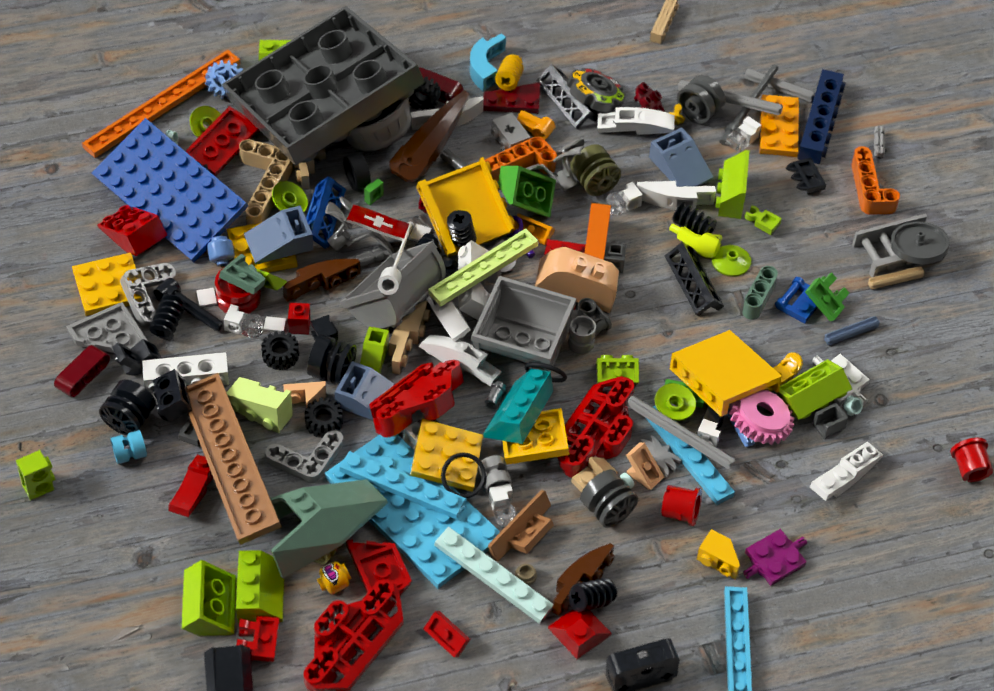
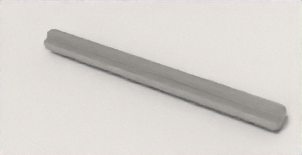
[678,80,783,116]
[627,396,735,469]

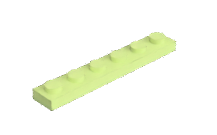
[428,228,538,307]

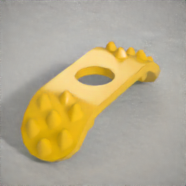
[763,352,803,392]

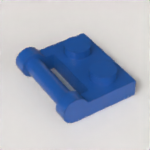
[775,277,818,324]

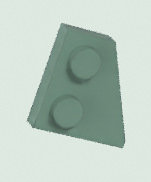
[219,254,265,295]

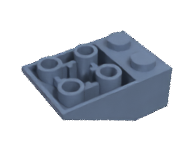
[649,128,714,187]
[244,205,313,264]
[335,361,395,420]

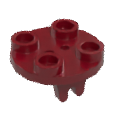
[634,82,665,112]

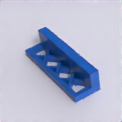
[306,176,346,249]

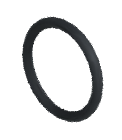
[524,362,567,383]
[441,453,486,498]

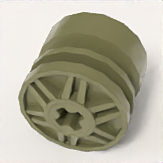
[570,144,621,196]

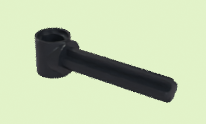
[153,278,223,331]

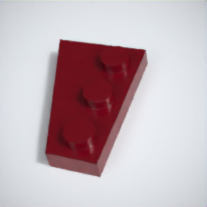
[483,82,540,114]

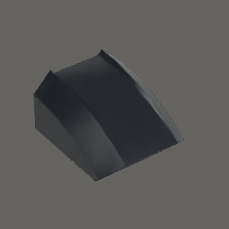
[204,644,253,691]

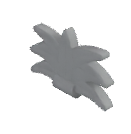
[632,435,682,477]

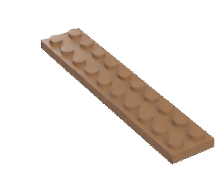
[187,373,282,545]

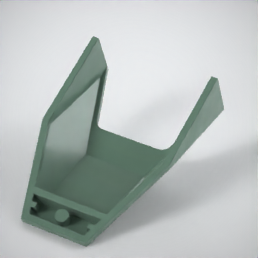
[270,479,388,578]

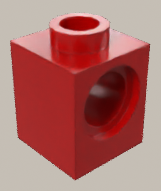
[288,303,311,335]

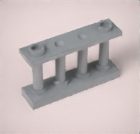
[852,214,944,277]

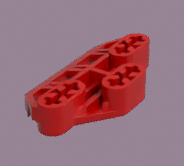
[369,360,464,438]
[554,376,634,478]
[303,579,404,691]

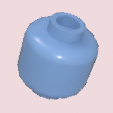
[207,236,235,266]

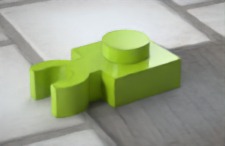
[745,205,782,235]

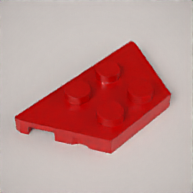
[346,540,412,609]

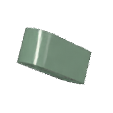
[742,266,778,320]

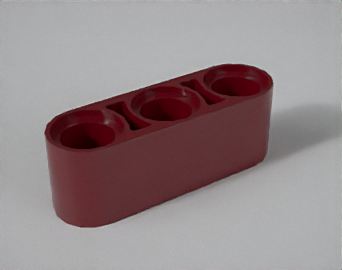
[419,67,464,104]
[54,345,110,398]

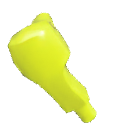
[669,224,722,258]

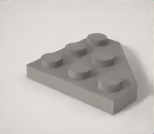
[66,302,148,353]

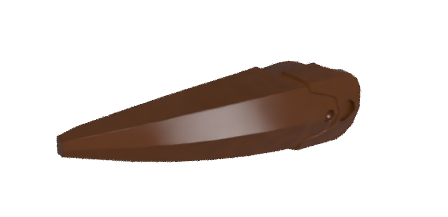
[389,90,470,182]

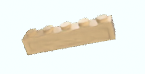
[650,0,679,44]

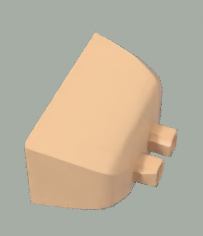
[535,247,619,313]

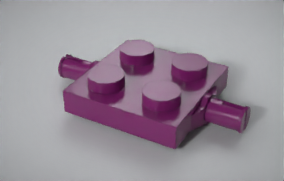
[743,528,807,586]

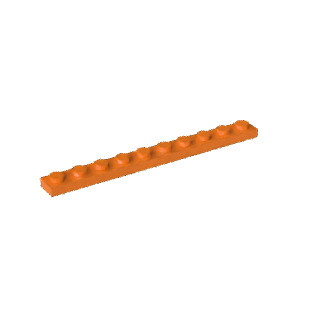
[82,50,240,158]

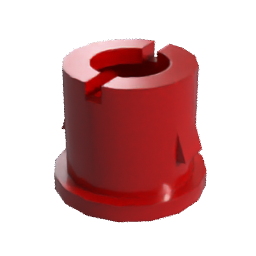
[950,437,993,482]
[661,485,702,526]

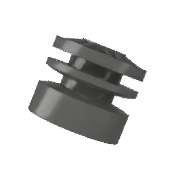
[580,469,638,528]

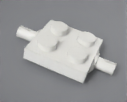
[812,354,870,407]

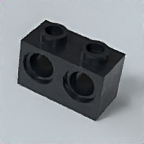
[153,369,192,422]

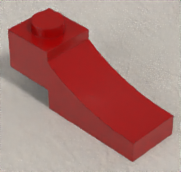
[168,455,213,517]

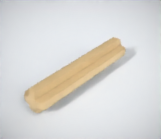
[868,266,925,289]

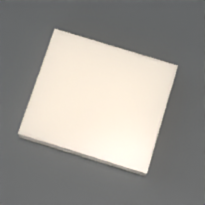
[409,224,432,242]
[196,288,217,307]
[263,316,287,333]

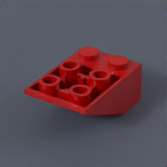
[97,205,167,256]

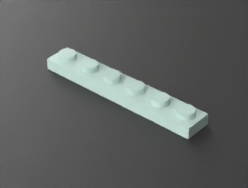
[434,526,553,624]

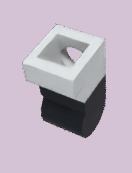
[697,406,724,447]

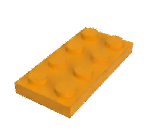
[759,94,799,157]

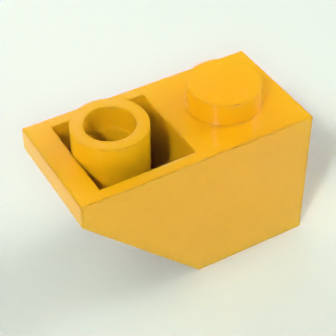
[697,529,740,580]

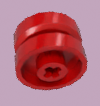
[215,269,261,315]

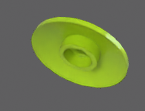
[190,106,221,138]
[272,181,308,213]
[712,245,751,277]
[654,383,696,421]

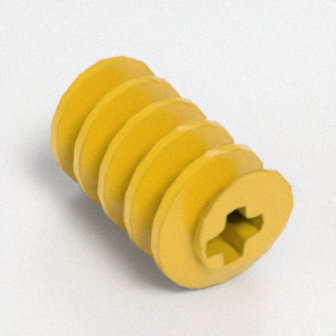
[495,54,524,91]

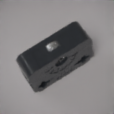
[605,638,680,691]

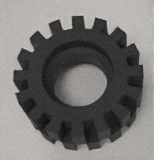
[408,76,441,111]
[261,331,299,370]
[305,397,343,438]

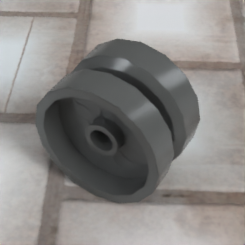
[677,75,725,124]

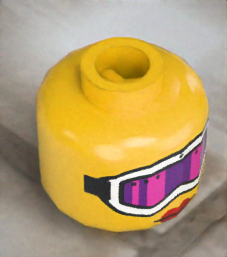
[317,561,351,595]

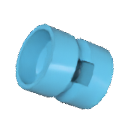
[110,430,147,464]

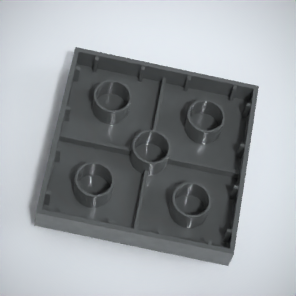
[222,6,425,165]

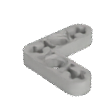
[120,263,176,326]
[265,430,343,483]

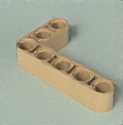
[239,139,293,225]

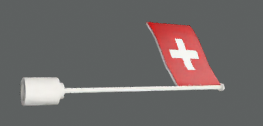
[346,204,414,295]

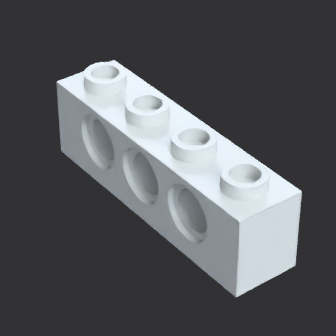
[142,352,229,393]

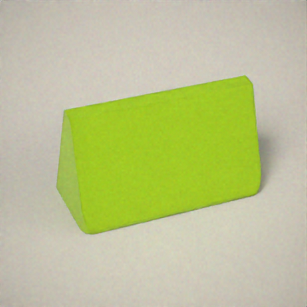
[256,269,287,291]

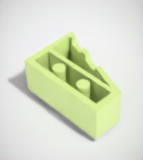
[226,377,293,433]

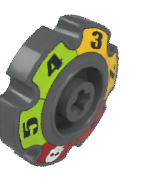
[567,68,626,112]

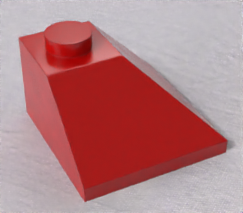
[548,609,612,659]

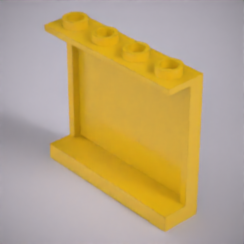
[416,157,515,257]
[670,330,782,417]

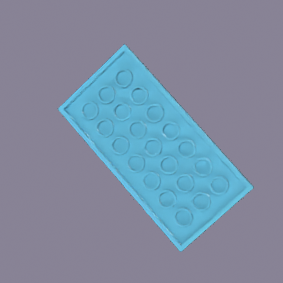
[325,434,500,589]

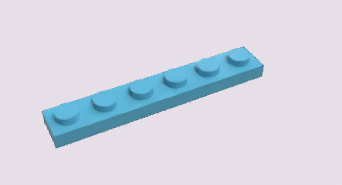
[646,406,735,506]
[339,451,466,519]
[724,587,752,691]

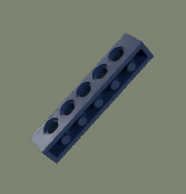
[797,69,846,165]

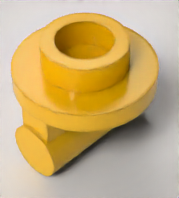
[669,104,685,125]

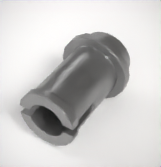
[485,381,506,409]

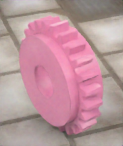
[729,390,794,445]

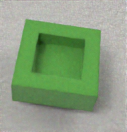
[364,179,384,205]

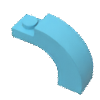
[470,33,506,92]

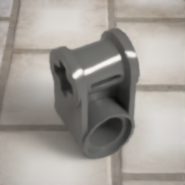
[576,298,612,337]

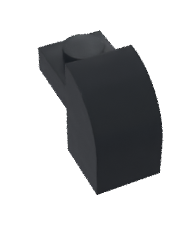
[112,339,162,376]

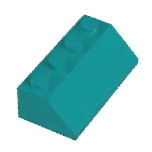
[483,369,554,444]

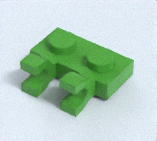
[805,273,849,322]

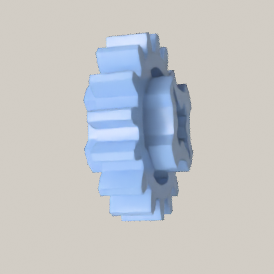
[205,60,243,100]

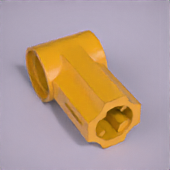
[517,111,556,140]

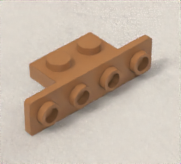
[488,490,554,562]

